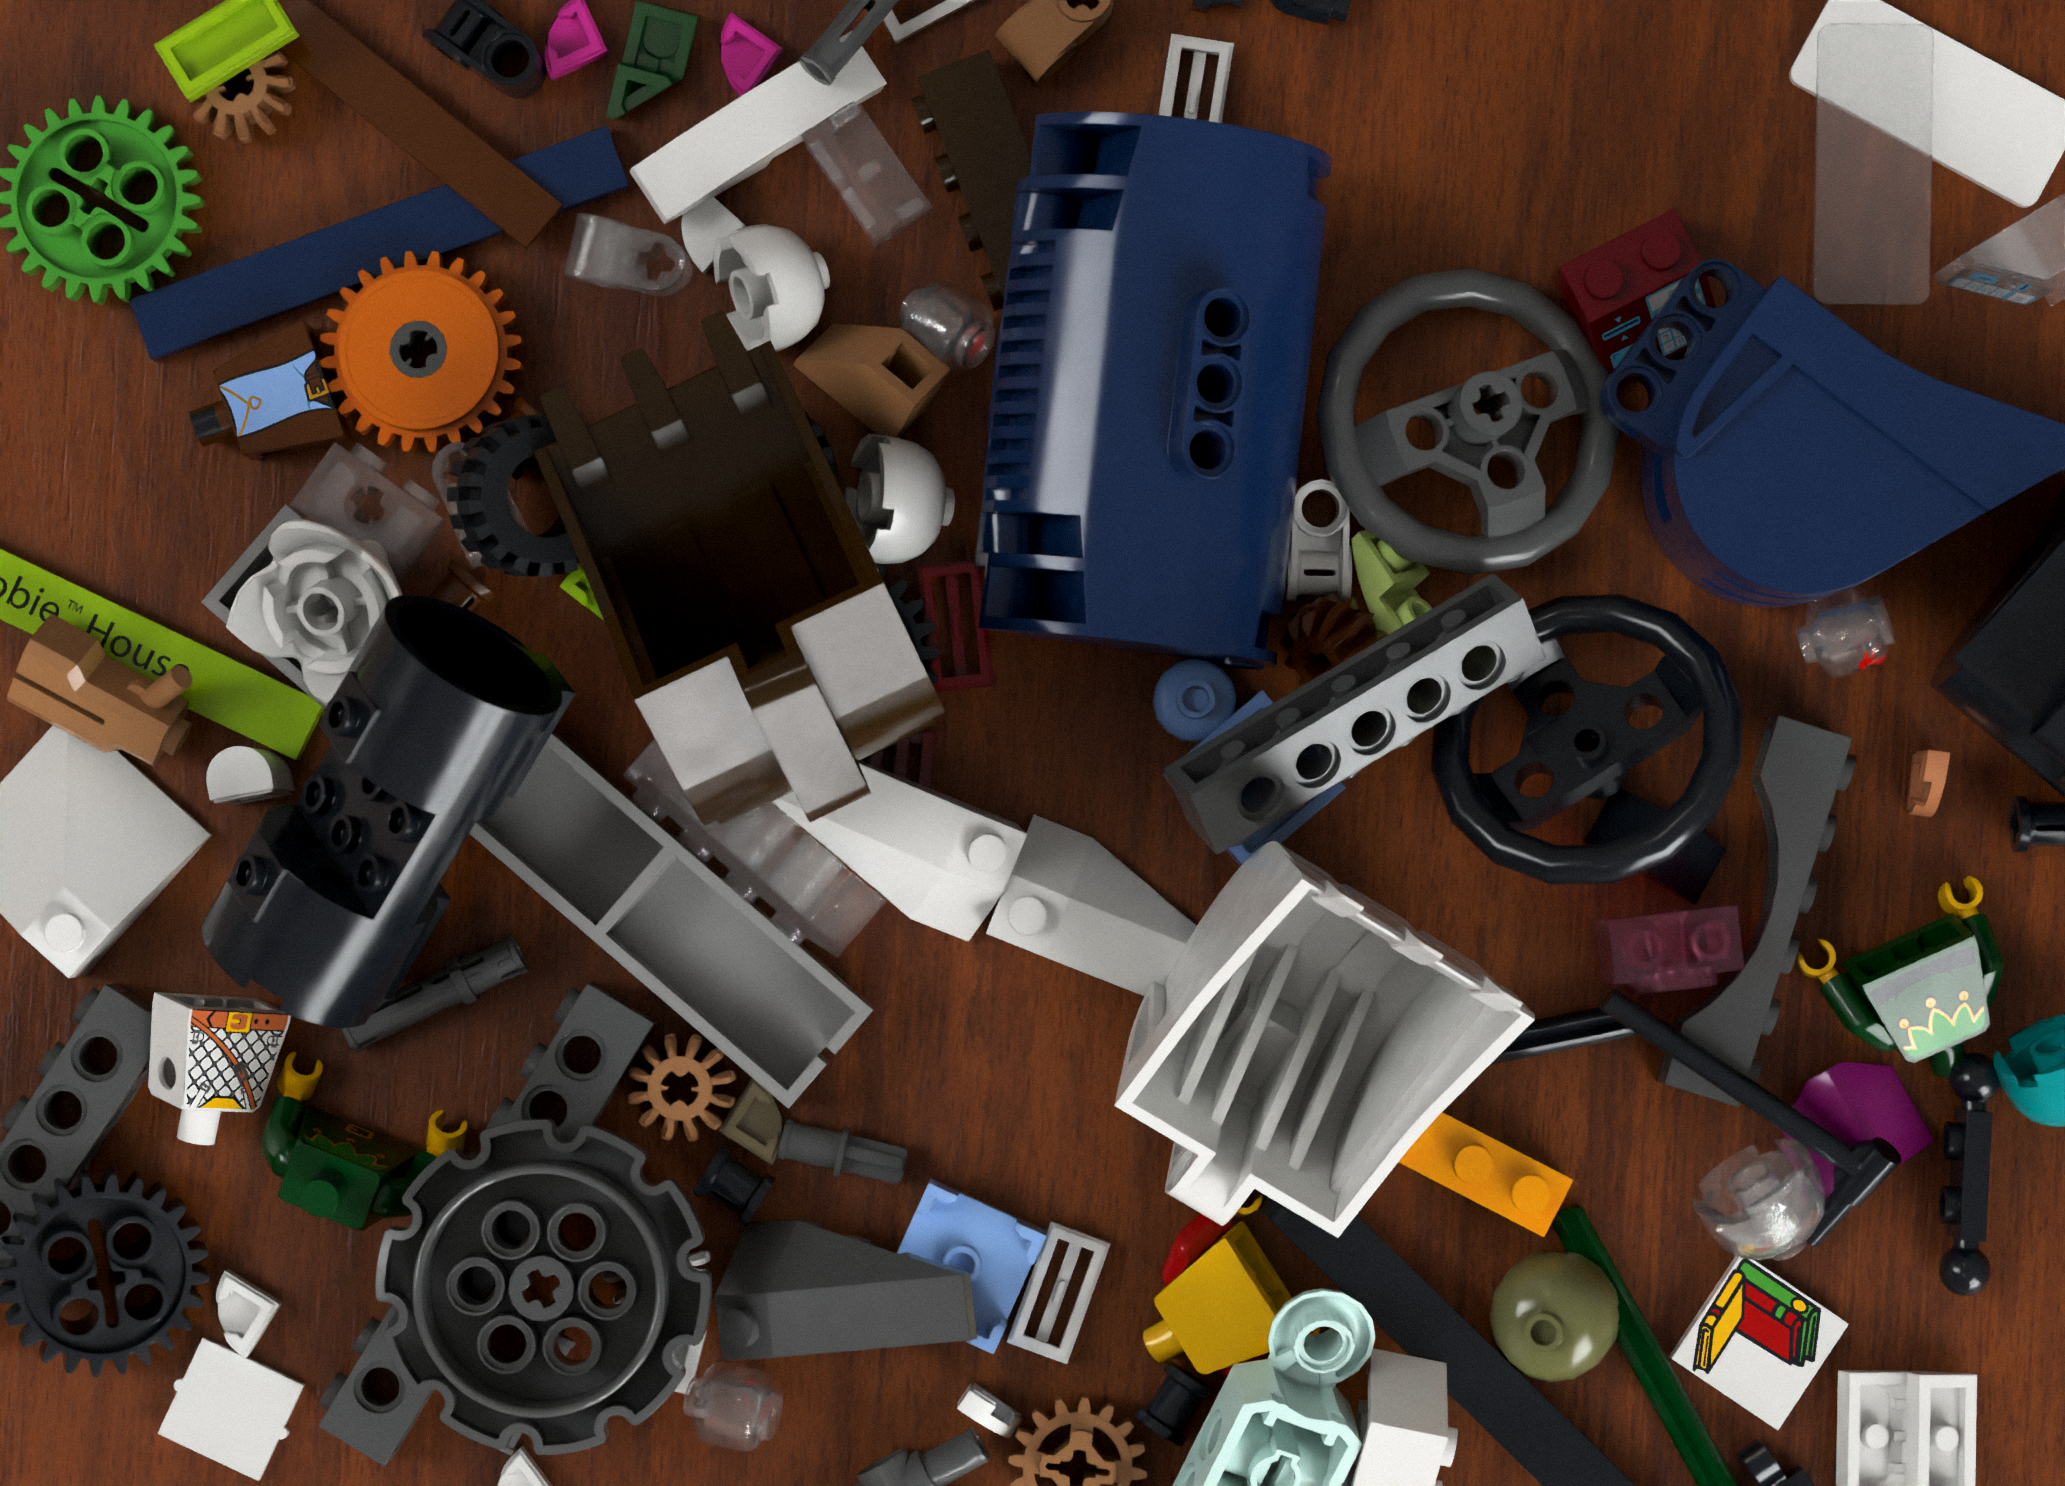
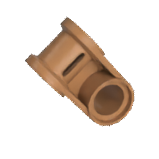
[995,0,1114,84]

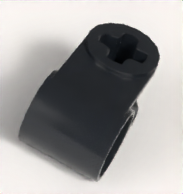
[421,0,547,98]

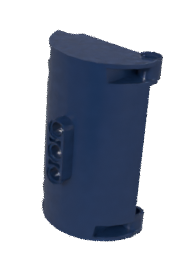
[974,111,1332,670]

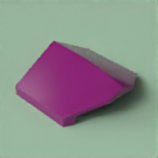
[1781,1061,1934,1203]

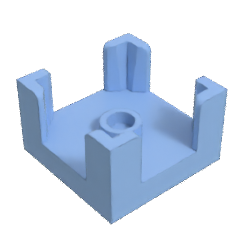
[897,1178,1047,1354]

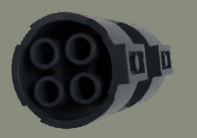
[201,595,576,1028]

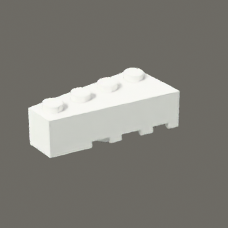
[1342,1348,1458,1486]

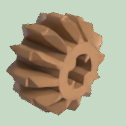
[193,52,296,144]
[628,1033,736,1141]

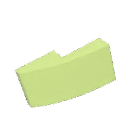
[1351,530,1433,634]

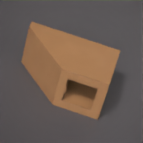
[793,323,951,438]

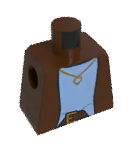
[189,320,354,460]

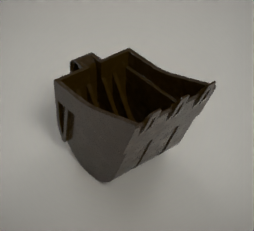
[534,310,946,826]

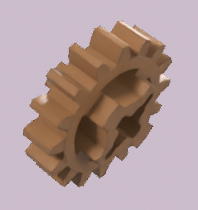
[1008,1394,1147,1486]

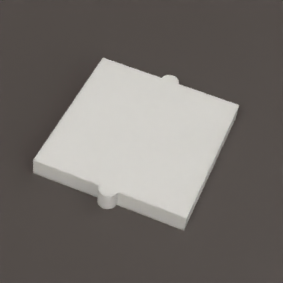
[157,1337,305,1481]

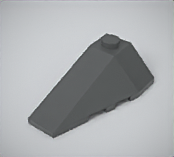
[715,1218,977,1360]

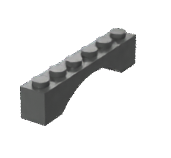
[1656,715,1856,1107]

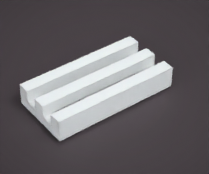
[1159,33,1234,123]
[1007,1220,1111,1364]

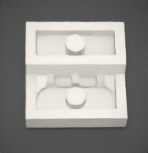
[1836,1370,1977,1486]

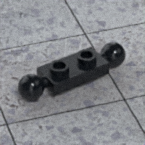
[1939,1052,2000,1296]

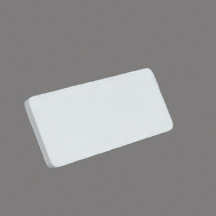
[1789,0,2065,208]

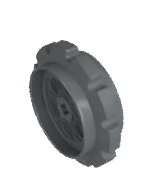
[375,1118,712,1455]

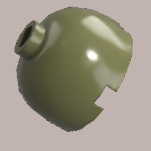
[1489,1250,1619,1382]

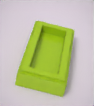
[153,0,300,103]

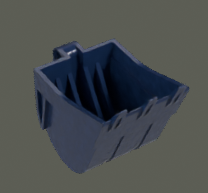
[1599,259,2065,608]

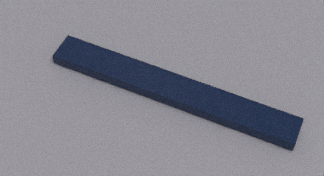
[129,126,631,362]

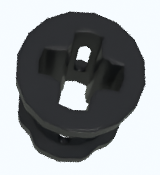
[2009,796,2065,852]
[692,1144,776,1226]
[1134,1361,1217,1447]

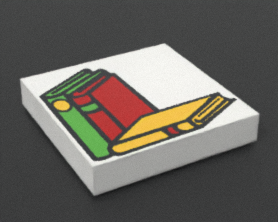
[1668,1251,1849,1430]

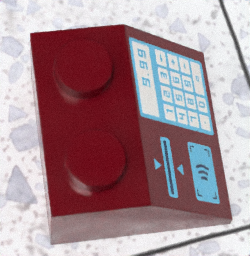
[1551,208,1716,384]

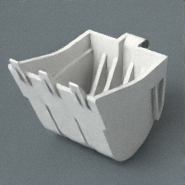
[1114,841,1535,1238]

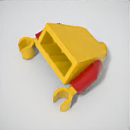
[1143,1195,1320,1377]

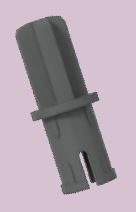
[778,1119,908,1184]

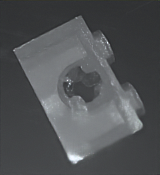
[290,442,447,583]

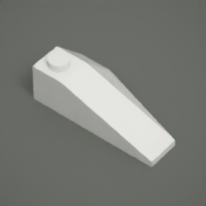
[772,759,1027,942]
[986,815,1197,996]

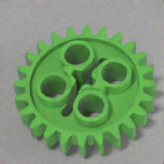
[0,95,206,305]

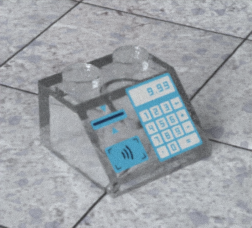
[1934,193,2065,307]

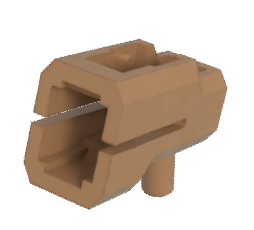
[7,614,192,766]

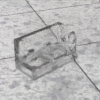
[801,101,933,248]

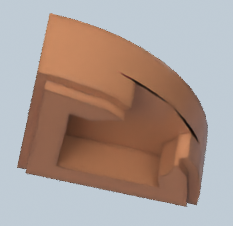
[1906,750,1950,817]

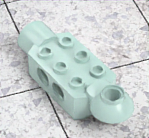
[1172,1288,1376,1486]

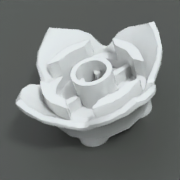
[226,519,402,706]

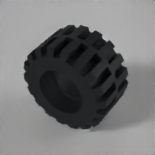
[447,414,580,577]

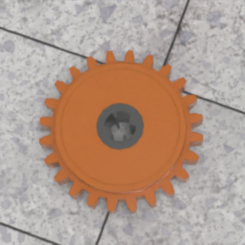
[319,251,525,455]

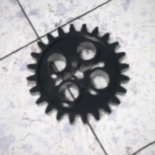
[0,1167,210,1377]

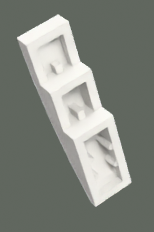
[629,31,887,225]

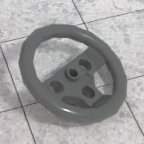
[1316,267,1620,575]

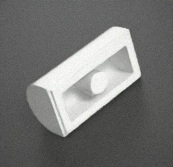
[206,746,295,806]

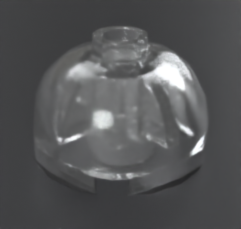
[1692,1138,1825,1261]

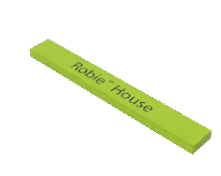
[0,548,324,761]

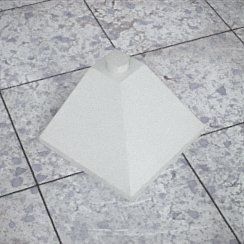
[0,725,212,978]

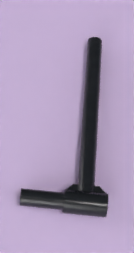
[1600,988,1902,1247]

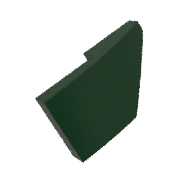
[606,0,701,119]

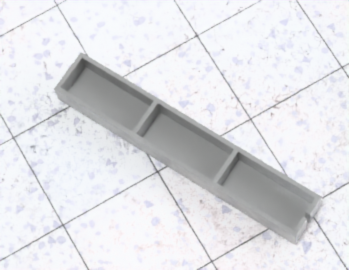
[201,504,875,1109]

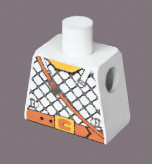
[148,992,291,1145]

